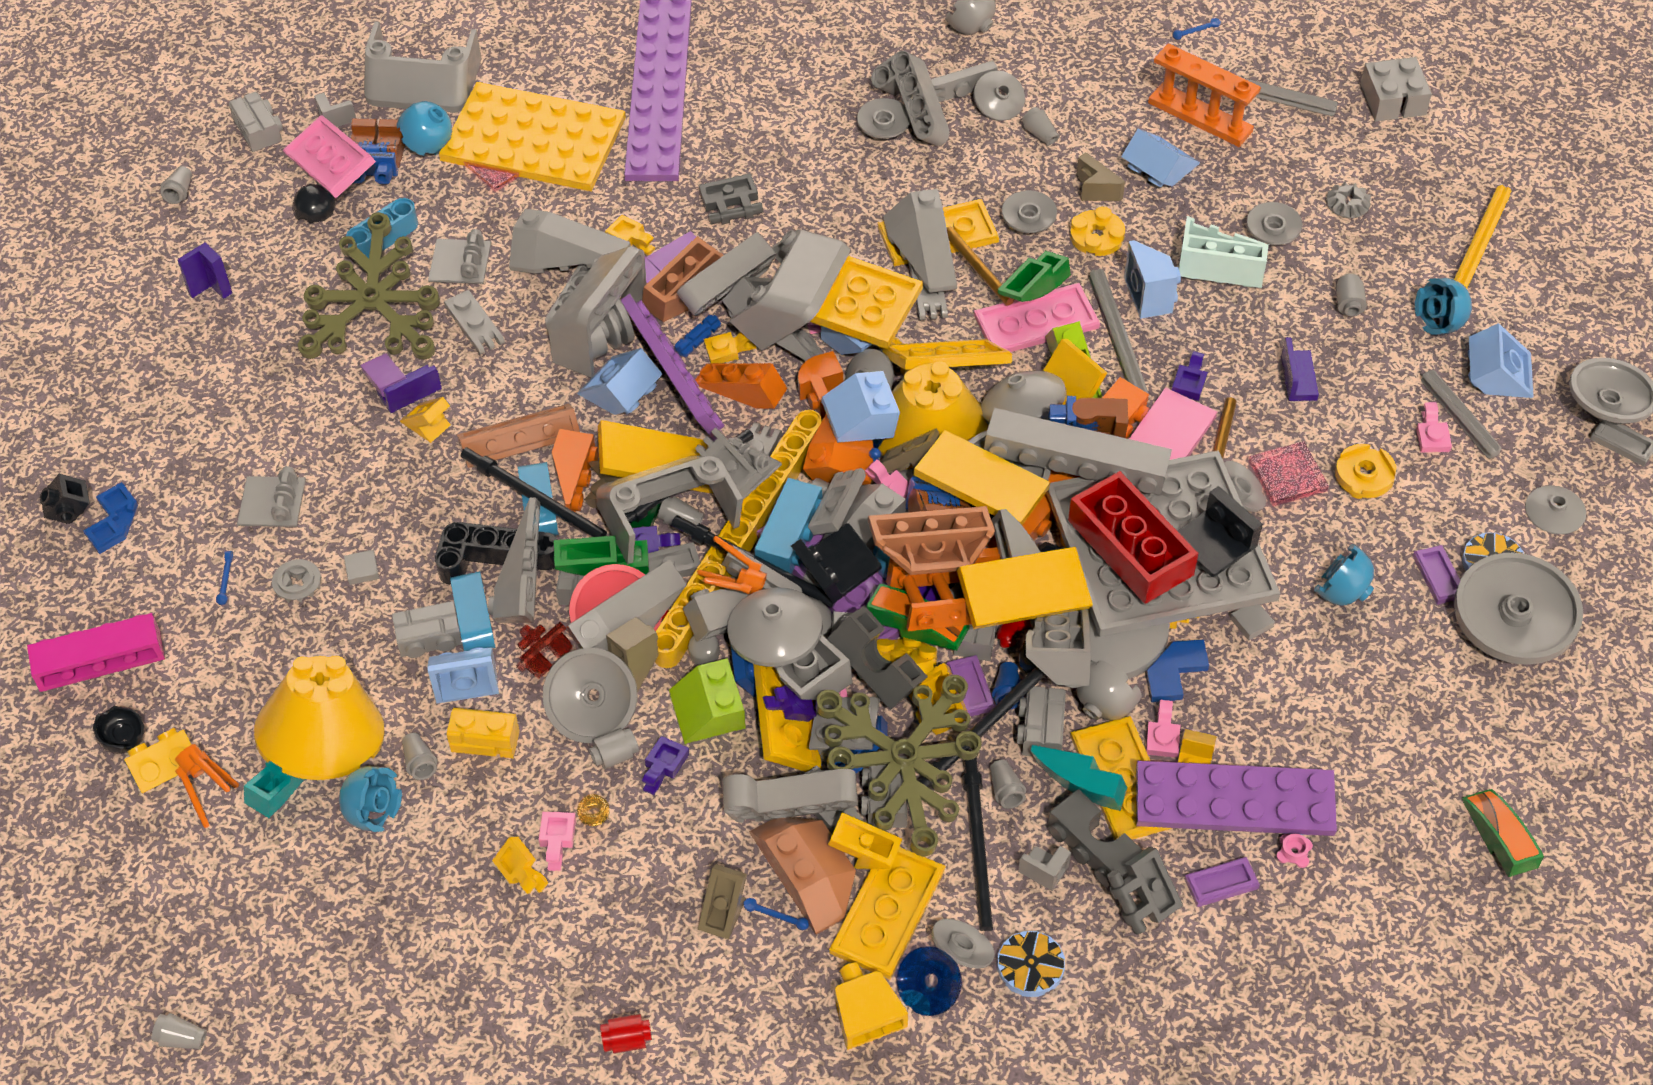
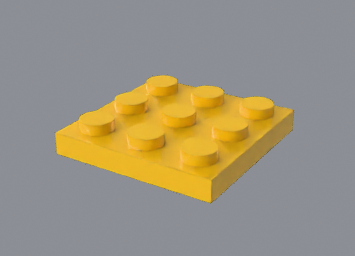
[810,256,923,349]

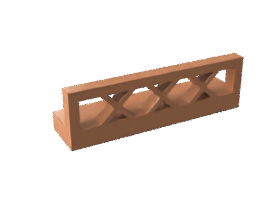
[457,403,580,468]

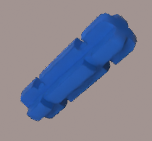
[674,315,721,357]

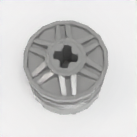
[591,298,634,360]

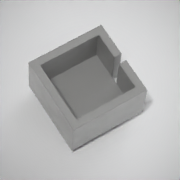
[1360,57,1432,122]

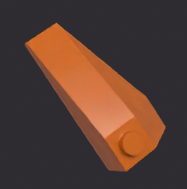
[803,414,873,485]

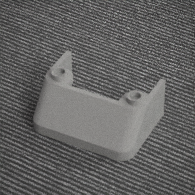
[364,21,482,113]
[730,229,851,351]
[547,246,647,378]
[596,456,743,564]

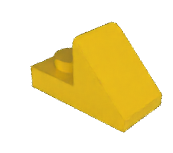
[400,397,451,443]
[1178,729,1217,764]
[828,812,902,869]

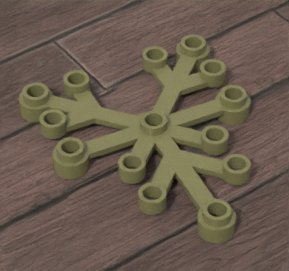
[298,212,440,360]
[815,675,982,857]

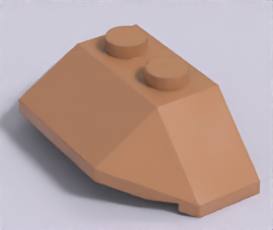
[867,506,995,575]
[749,817,856,934]

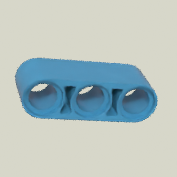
[346,198,418,258]
[518,462,559,536]
[450,571,496,651]

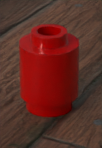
[600,1014,652,1054]

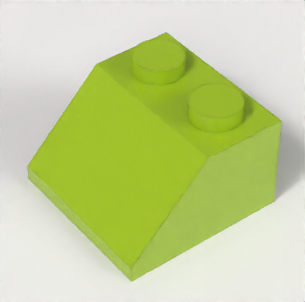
[669,658,746,744]

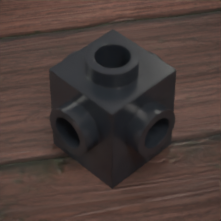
[40,473,90,524]

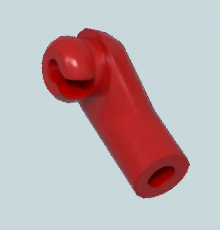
[996,620,1031,648]

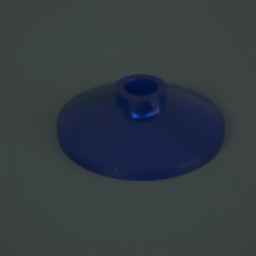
[896,946,962,1016]

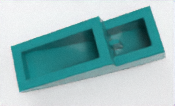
[1030,745,1127,811]
[244,761,305,818]

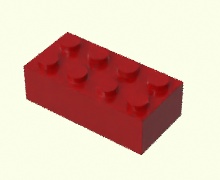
[1068,471,1199,604]

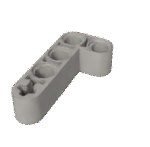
[871,51,950,146]
[676,232,777,316]
[722,769,858,823]

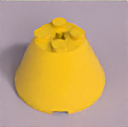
[874,361,989,469]
[254,656,384,780]

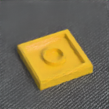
[1043,339,1107,405]

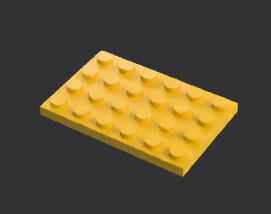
[439,82,626,192]

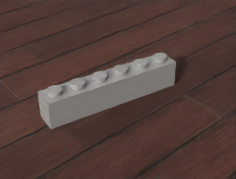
[984,408,1172,495]

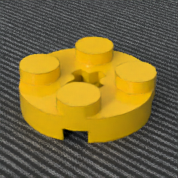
[1070,206,1125,256]
[1335,444,1397,499]
[877,637,937,674]

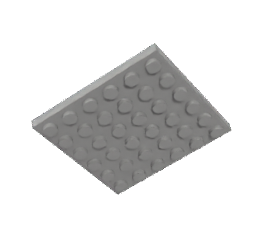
[1046,450,1281,637]

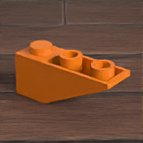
[695,363,788,409]
[552,429,599,512]

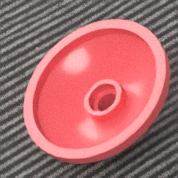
[569,564,662,631]

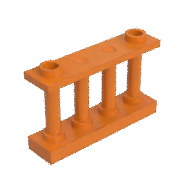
[1148,43,1261,147]
[886,547,1001,632]

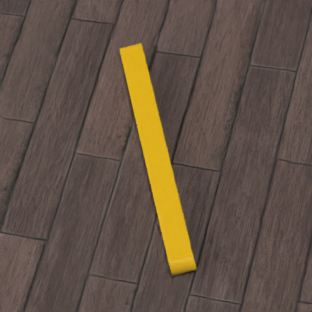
[655,410,822,668]

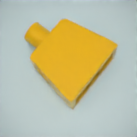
[834,962,908,1050]

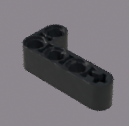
[435,522,558,585]

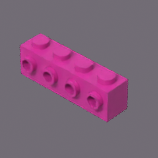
[27,613,165,692]

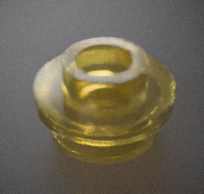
[577,794,610,826]

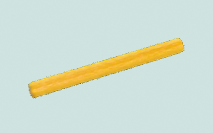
[1454,185,1511,289]

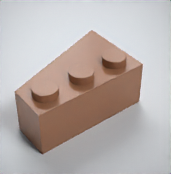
[642,236,724,322]

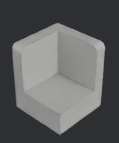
[314,93,356,127]
[1018,846,1071,891]

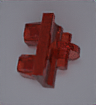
[516,622,573,679]

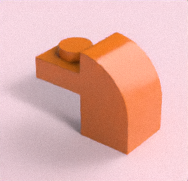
[798,351,843,419]

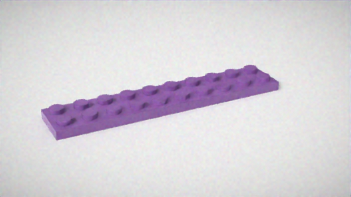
[624,0,692,181]

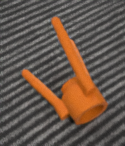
[697,536,767,594]
[175,744,239,828]

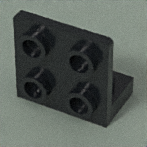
[1178,486,1263,577]
[791,523,882,604]

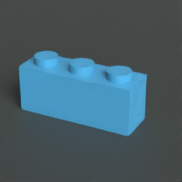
[755,478,823,574]

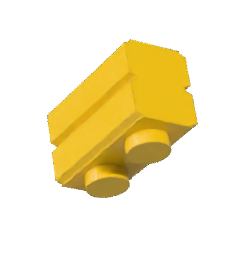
[446,708,520,759]

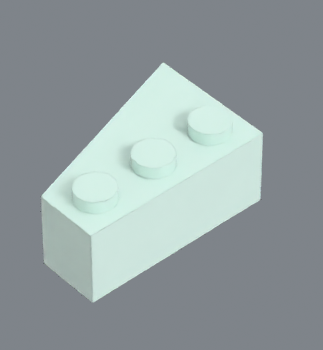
[1179,216,1269,288]

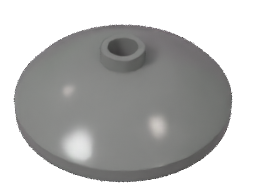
[1569,358,1653,424]
[981,370,1067,424]
[727,587,823,667]
[543,648,638,743]

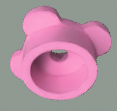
[1276,834,1313,868]

